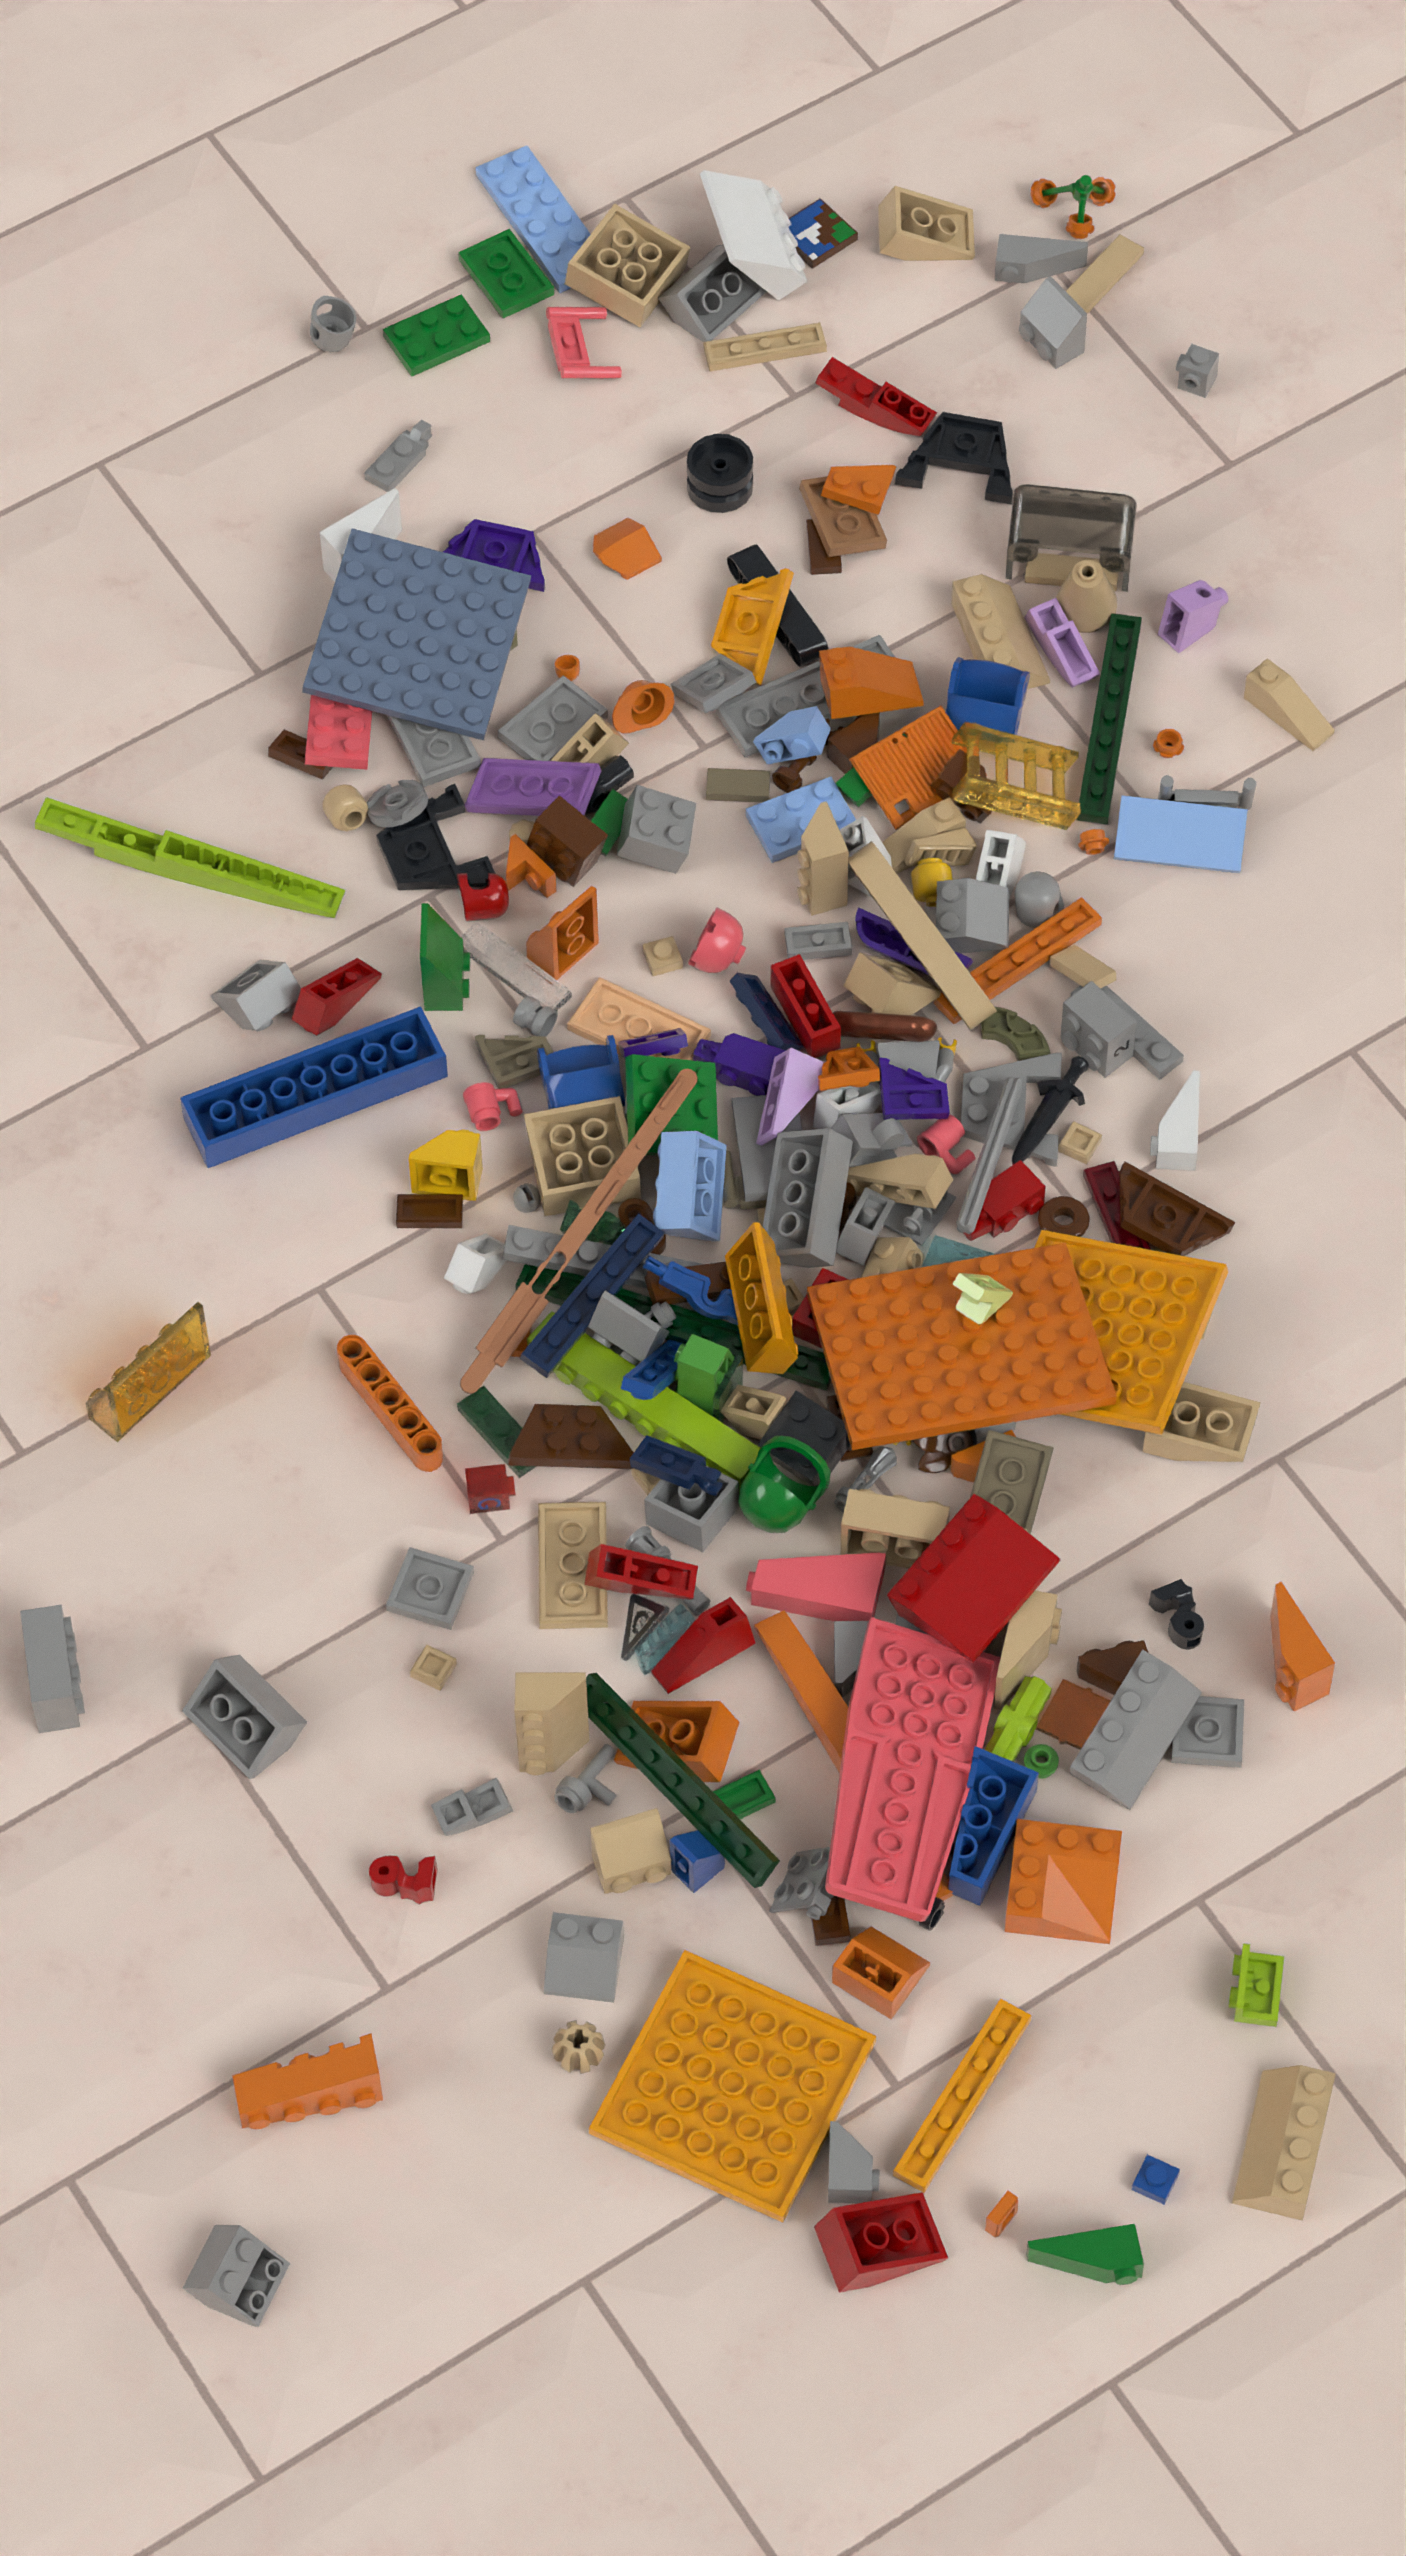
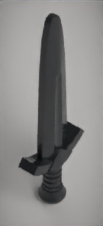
[1012,1056,1089,1165]

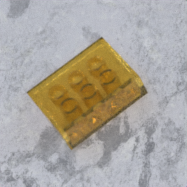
[86,1302,211,1442]

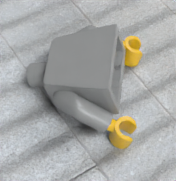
[856,1037,957,1085]

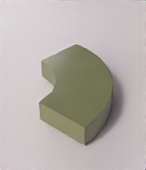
[980,1006,1051,1061]

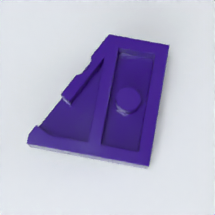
[878,1058,950,1120]

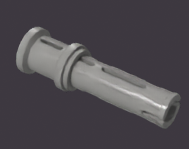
[625,1526,711,1616]

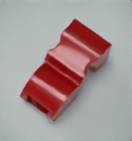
[369,1855,438,1904]

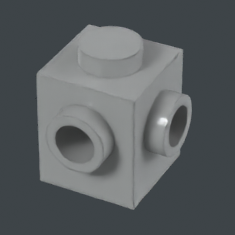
[1176,344,1219,398]

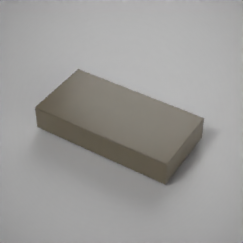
[706,768,770,802]

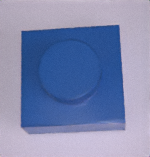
[1132,2154,1180,2205]

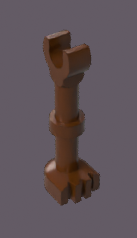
[772,718,844,793]

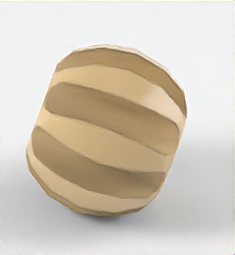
[552,2020,605,2074]

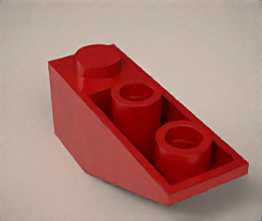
[651,1597,756,1694]

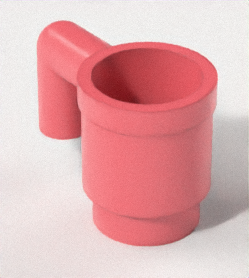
[463,1082,523,1131]
[917,1115,976,1175]

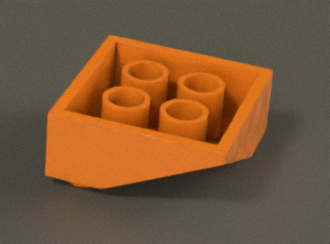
[1005,1819,1122,1944]

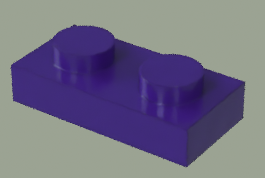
[618,1028,688,1059]

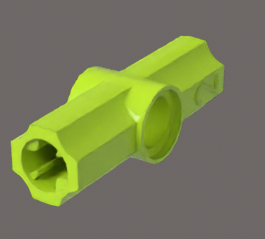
[985,1676,1052,1762]

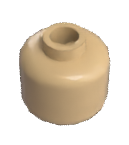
[323,784,368,831]

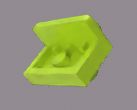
[1228,1943,1284,2027]

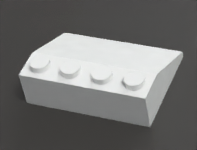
[700,170,807,300]

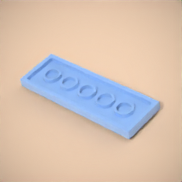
[476,146,591,293]

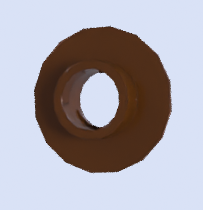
[1038,1196,1090,1237]

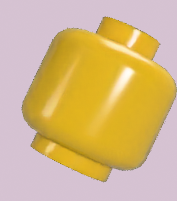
[911,858,953,907]

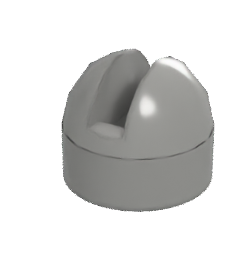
[514,1183,540,1213]

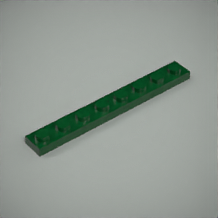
[1077,613,1142,825]
[586,1672,780,1888]

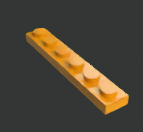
[893,1998,1031,2193]

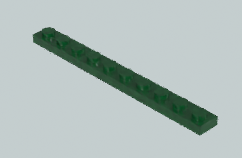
[515,1264,831,1391]

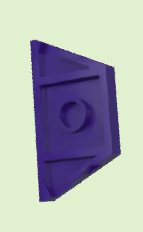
[443,519,545,592]

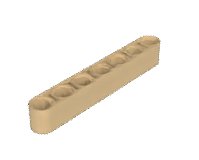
[848,841,997,1030]

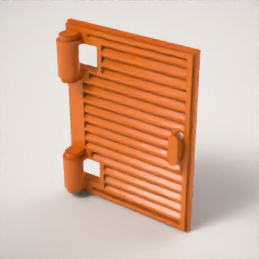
[849,705,987,830]

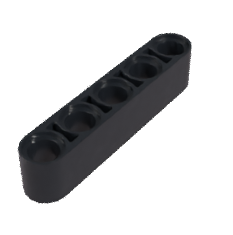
[727,544,829,667]

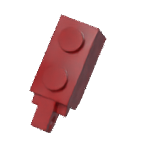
[963,1160,1046,1241]

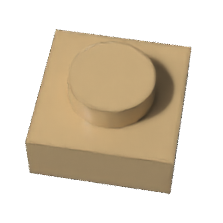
[643,936,683,976]

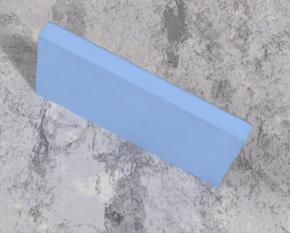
[1114,795,1248,873]

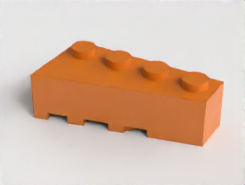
[232,2033,383,2129]

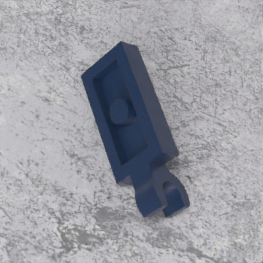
[630,1435,723,1495]

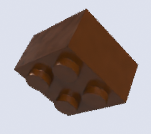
[526,795,608,887]

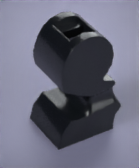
[1149,1579,1204,1650]

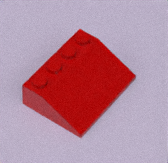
[887,1494,1061,1663]

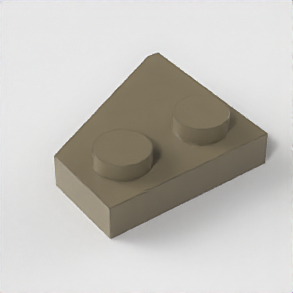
[475,1035,553,1089]

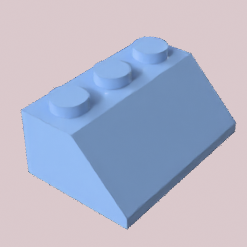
[653,1131,727,1241]

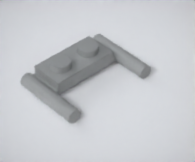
[1158,775,1256,810]

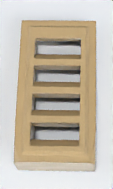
[904,828,977,866]

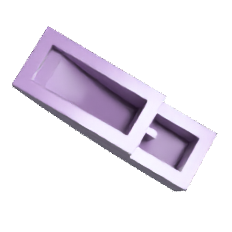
[1025,598,1100,688]

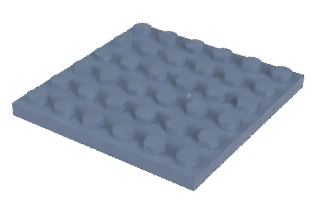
[302,528,531,740]

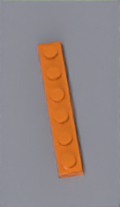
[933,897,1102,1024]

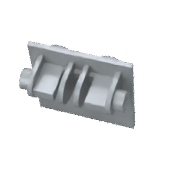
[884,1191,956,1246]
[769,1847,834,1920]

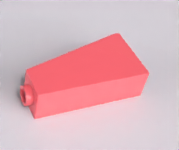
[746,1552,886,1621]

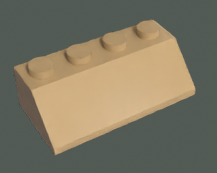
[951,574,1050,689]
[514,1672,589,1775]
[1232,2065,1336,2221]

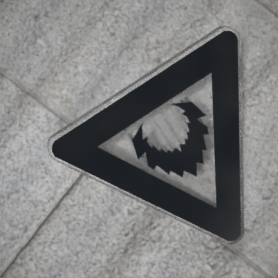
[621,1594,669,1661]

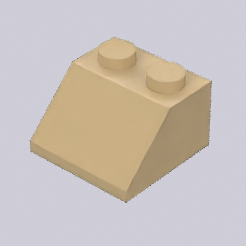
[843,952,942,1015]
[590,1808,671,1894]

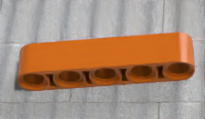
[337,1335,443,1472]

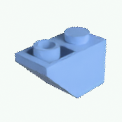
[753,706,831,764]

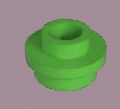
[1024,1744,1059,1779]

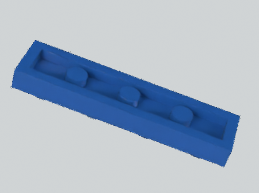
[621,1339,682,1400]

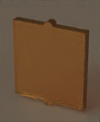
[1036,1679,1111,1750]

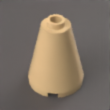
[1056,560,1117,633]

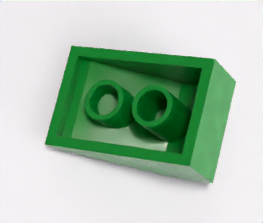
[420,903,470,1011]

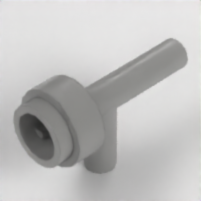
[554,1744,617,1813]

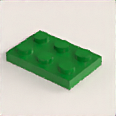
[458,229,554,319]
[383,294,490,377]

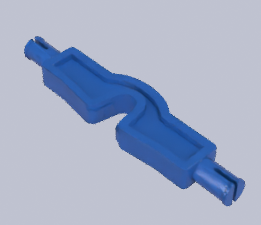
[643,1256,738,1325]

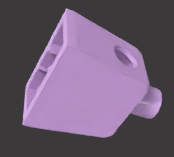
[1158,580,1228,653]

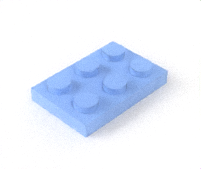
[746,777,856,863]

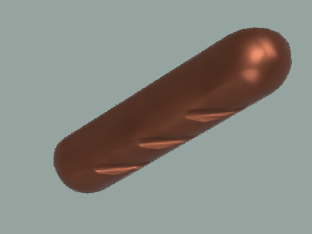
[833,1011,937,1042]

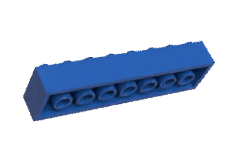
[180,1006,448,1168]

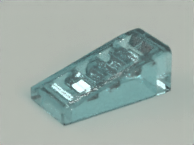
[635,1604,695,1675]

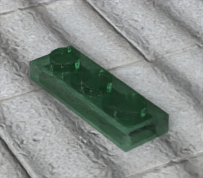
[457,1385,536,1478]

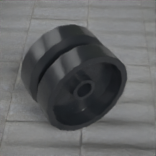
[687,434,753,513]

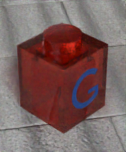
[465,1464,516,1514]

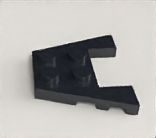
[895,412,1013,505]
[376,784,496,890]

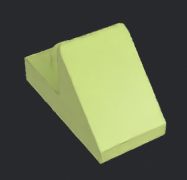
[953,1273,1013,1325]

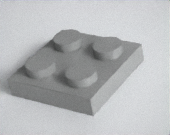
[671,654,756,713]
[386,1547,474,1630]
[1171,1696,1244,1768]

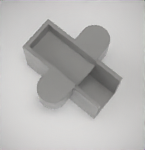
[831,1113,913,1167]

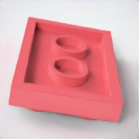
[305,695,372,770]

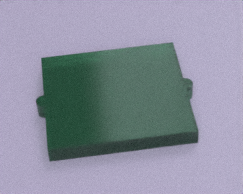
[713,1354,743,1423]

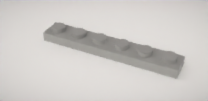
[502,1225,702,1288]

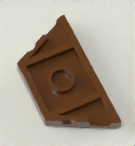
[1119,1161,1235,1256]
[507,1404,634,1469]

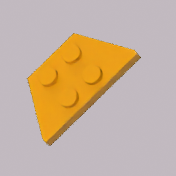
[711,568,794,686]

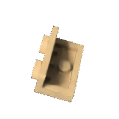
[861,1237,925,1278]

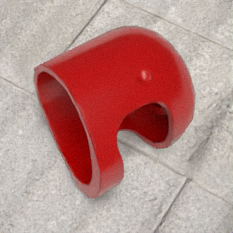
[457,873,509,922]

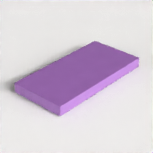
[465,758,601,816]

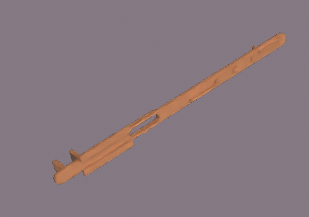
[460,1069,697,1394]

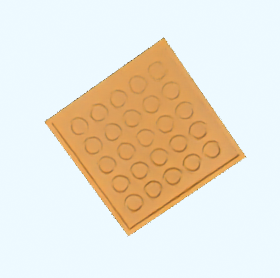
[1034,1230,1229,1435]
[589,1950,876,2223]

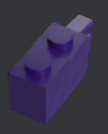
[693,1033,785,1096]

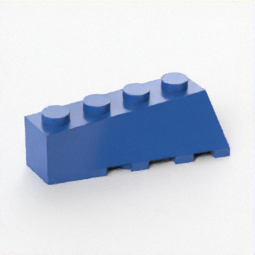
[948,1746,1039,1906]

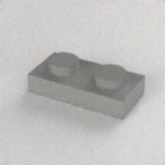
[784,922,852,960]

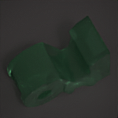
[560,1200,627,1245]

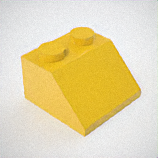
[408,1129,483,1201]

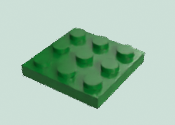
[625,1054,718,1156]

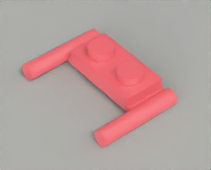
[546,307,622,378]

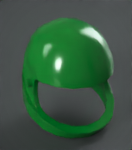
[738,1436,831,1533]

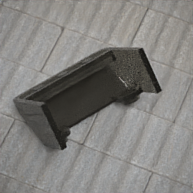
[1006,484,1137,592]

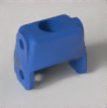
[946,657,1030,741]
[537,1035,625,1109]

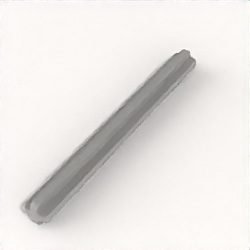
[956,1076,1023,1234]

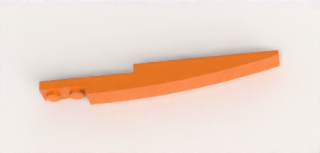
[754,1610,953,1901]

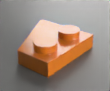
[821,465,896,515]
[818,1047,880,1091]

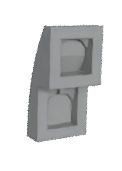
[431,1778,513,1836]

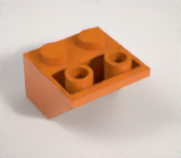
[832,1926,930,2019]

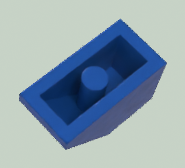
[669,1830,725,1893]

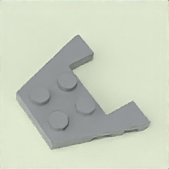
[961,1052,1062,1167]

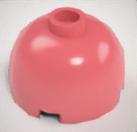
[688,907,746,973]

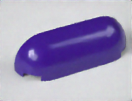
[855,907,973,976]

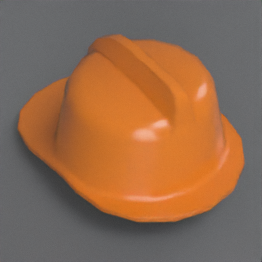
[612,680,674,734]

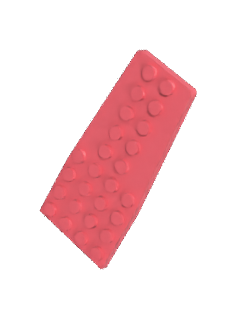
[825,1617,1001,1922]

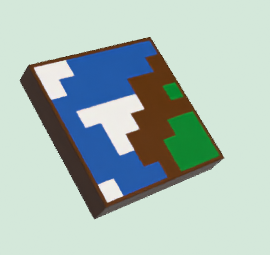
[788,198,858,269]

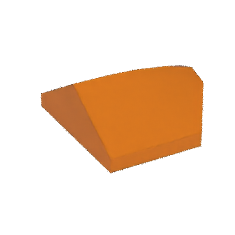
[593,518,662,580]

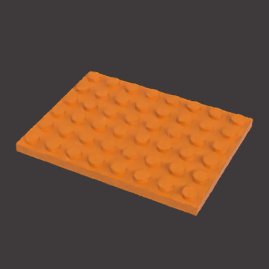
[807,1243,1116,1450]

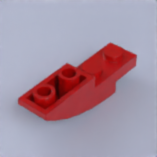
[815,357,937,436]

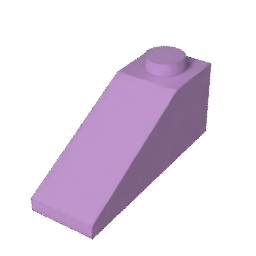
[756,1048,824,1146]

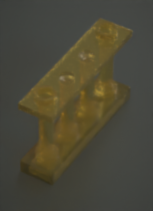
[952,721,1081,830]

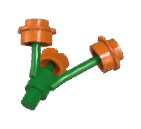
[1030,175,1116,239]

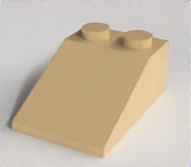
[878,186,975,261]
[1143,1382,1261,1462]
[994,1590,1062,1709]

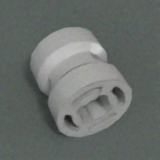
[513,996,558,1037]

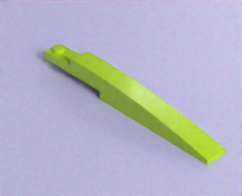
[35,797,345,918]

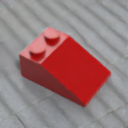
[814,2192,948,2293]

